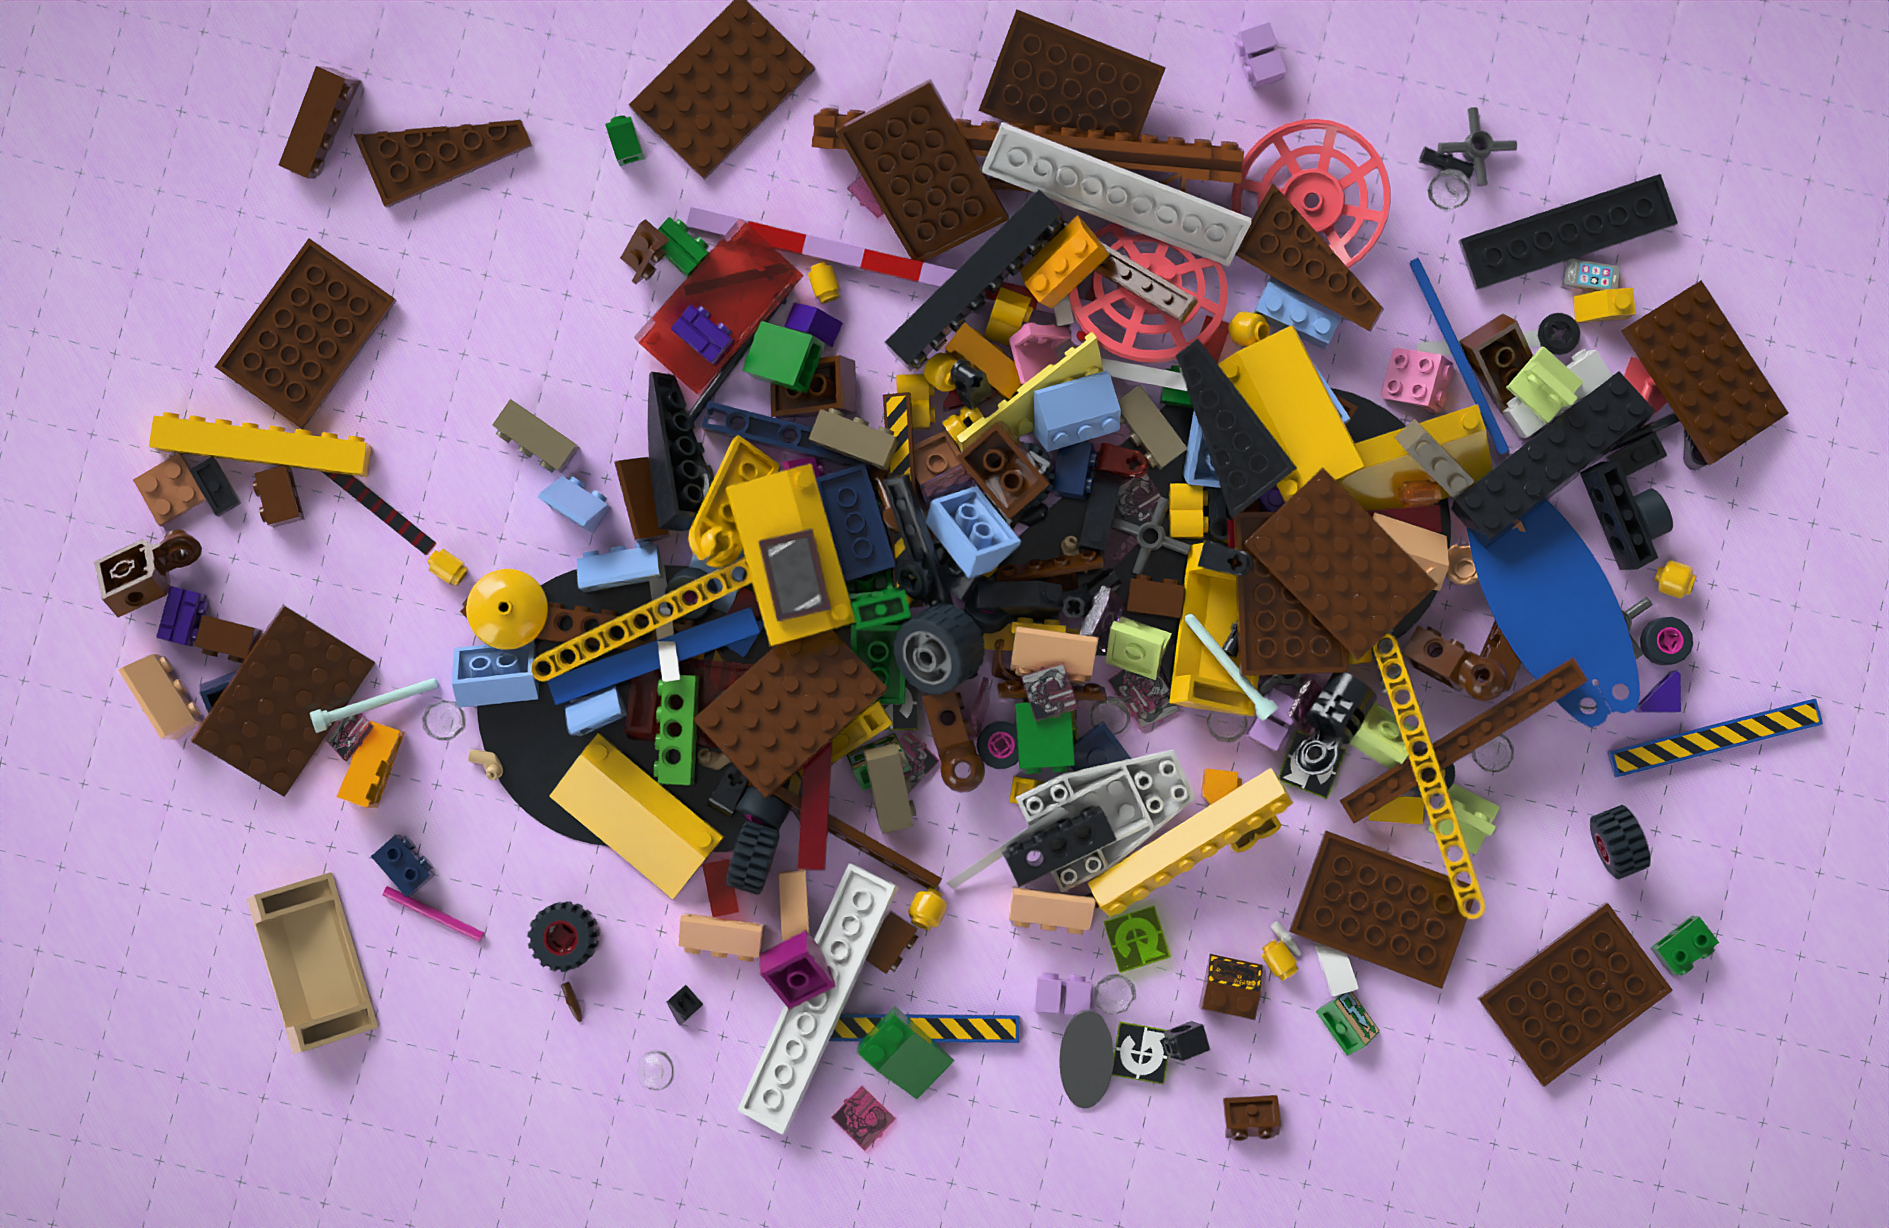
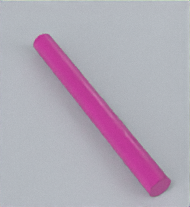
[382,886,484,942]

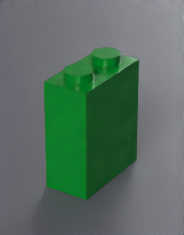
[742,321,825,393]
[1015,700,1074,774]

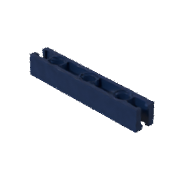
[701,401,873,471]

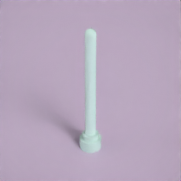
[1185,614,1279,721]
[309,678,439,733]

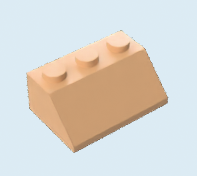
[1373,513,1449,592]
[1010,627,1098,684]
[118,654,202,740]
[1008,887,1095,935]
[678,913,765,962]

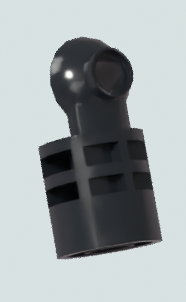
[1295,672,1377,775]

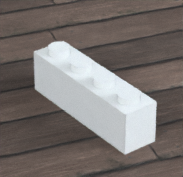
[1502,349,1613,438]

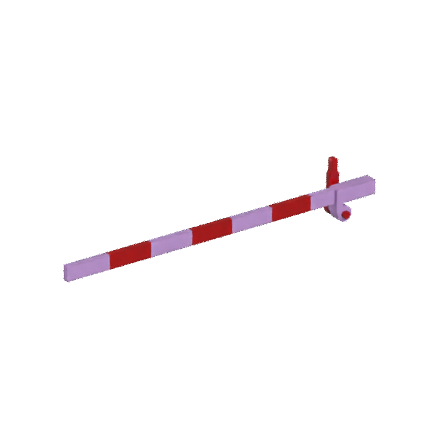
[686,207,1133,349]

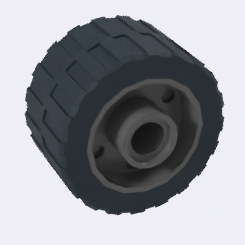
[893,603,985,695]

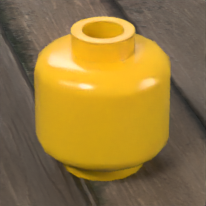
[1228,311,1270,347]
[924,352,957,392]
[1654,560,1697,599]
[908,888,948,930]

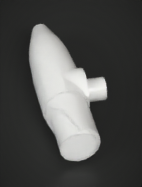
[1271,921,1301,957]

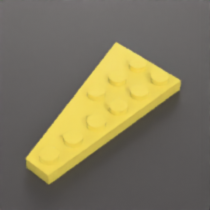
[957,332,1104,453]

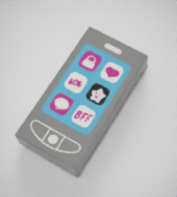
[1562,259,1621,291]

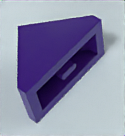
[784,302,843,348]
[1634,670,1681,713]

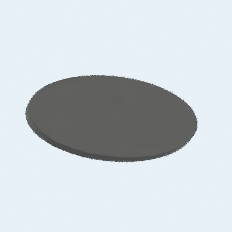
[1059,1010,1114,1108]

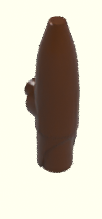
[561,981,582,1022]

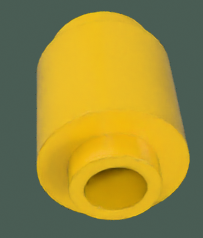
[807,262,841,304]
[427,549,469,586]
[1260,939,1299,981]

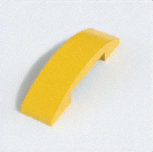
[798,701,894,778]

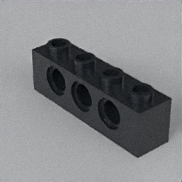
[1580,460,1658,570]
[1002,806,1117,887]

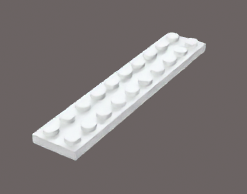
[982,122,1251,266]
[737,863,898,1135]

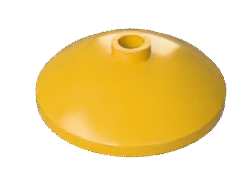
[466,569,548,650]

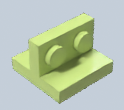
[1506,347,1583,423]
[1105,616,1172,680]
[1349,702,1417,769]
[1427,783,1500,855]

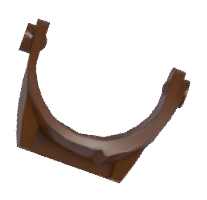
[991,638,1024,684]

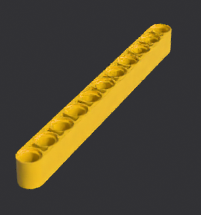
[531,556,752,681]
[1373,633,1487,919]

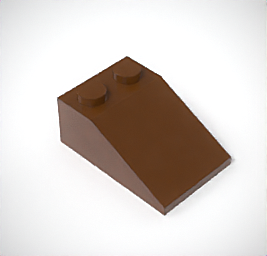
[1459,313,1533,414]
[770,355,857,418]
[956,420,1050,520]

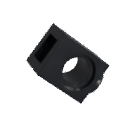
[1164,1021,1210,1061]

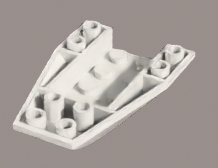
[1016,750,1196,893]

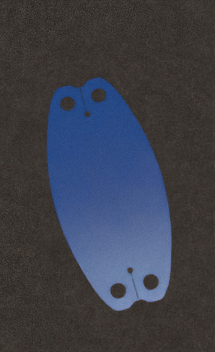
[1467,500,1640,727]

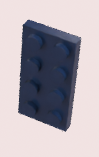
[815,463,896,583]

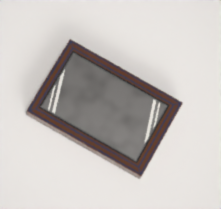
[758,529,831,622]

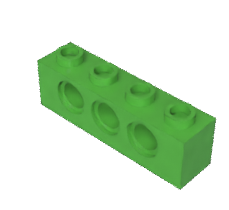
[654,675,699,785]

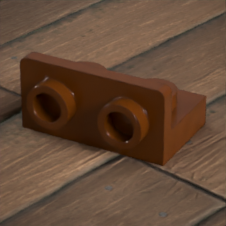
[620,219,669,285]
[1223,1095,1281,1141]

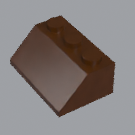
[614,457,671,543]

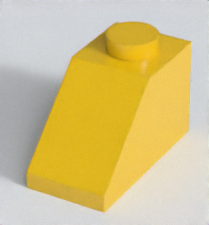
[1573,287,1636,323]

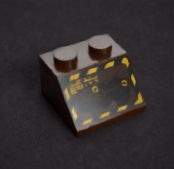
[1199,953,1263,1020]

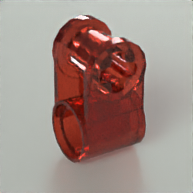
[1095,443,1149,478]

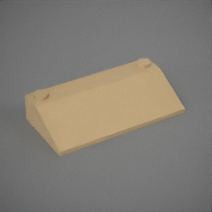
[246,872,378,1055]

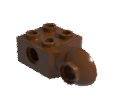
[94,530,202,618]
[1402,625,1508,701]
[922,689,985,793]

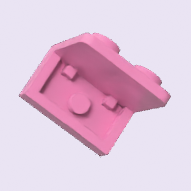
[1009,322,1071,385]
[1381,348,1453,414]

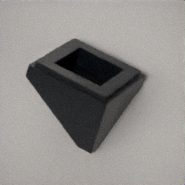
[666,984,704,1026]

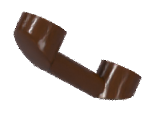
[868,466,900,532]

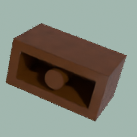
[253,465,304,528]
[1125,575,1185,620]
[194,615,261,663]
[866,910,919,974]

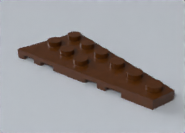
[353,119,533,208]
[1235,183,1384,332]

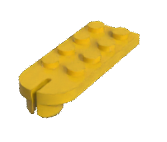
[689,435,780,568]

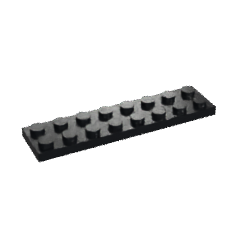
[1458,174,1678,291]

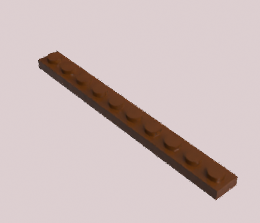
[1339,657,1589,824]

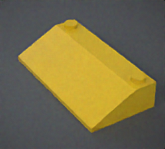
[1218,325,1366,503]
[1339,404,1493,510]
[726,464,856,646]
[1169,543,1259,717]
[550,733,725,899]

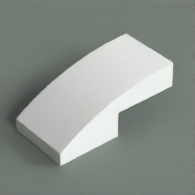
[1314,943,1359,997]

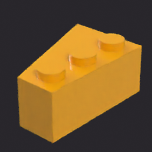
[945,322,1022,402]
[336,721,405,808]

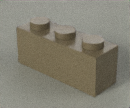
[1118,384,1188,471]
[492,399,580,473]
[809,408,899,471]
[1395,419,1474,499]
[863,743,916,834]

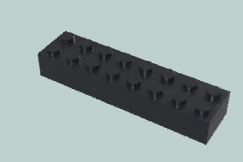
[885,189,1063,372]
[1451,371,1655,549]

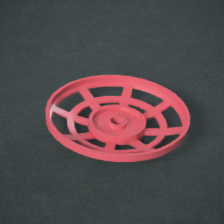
[1231,119,1391,268]
[1068,223,1228,363]

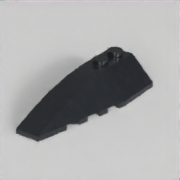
[648,371,714,532]

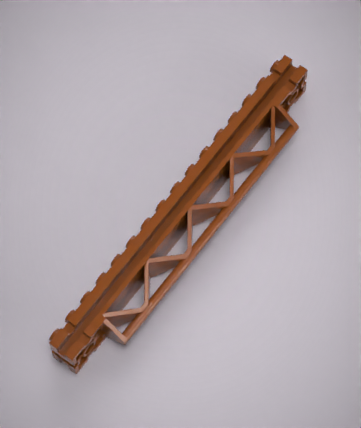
[811,107,1244,193]

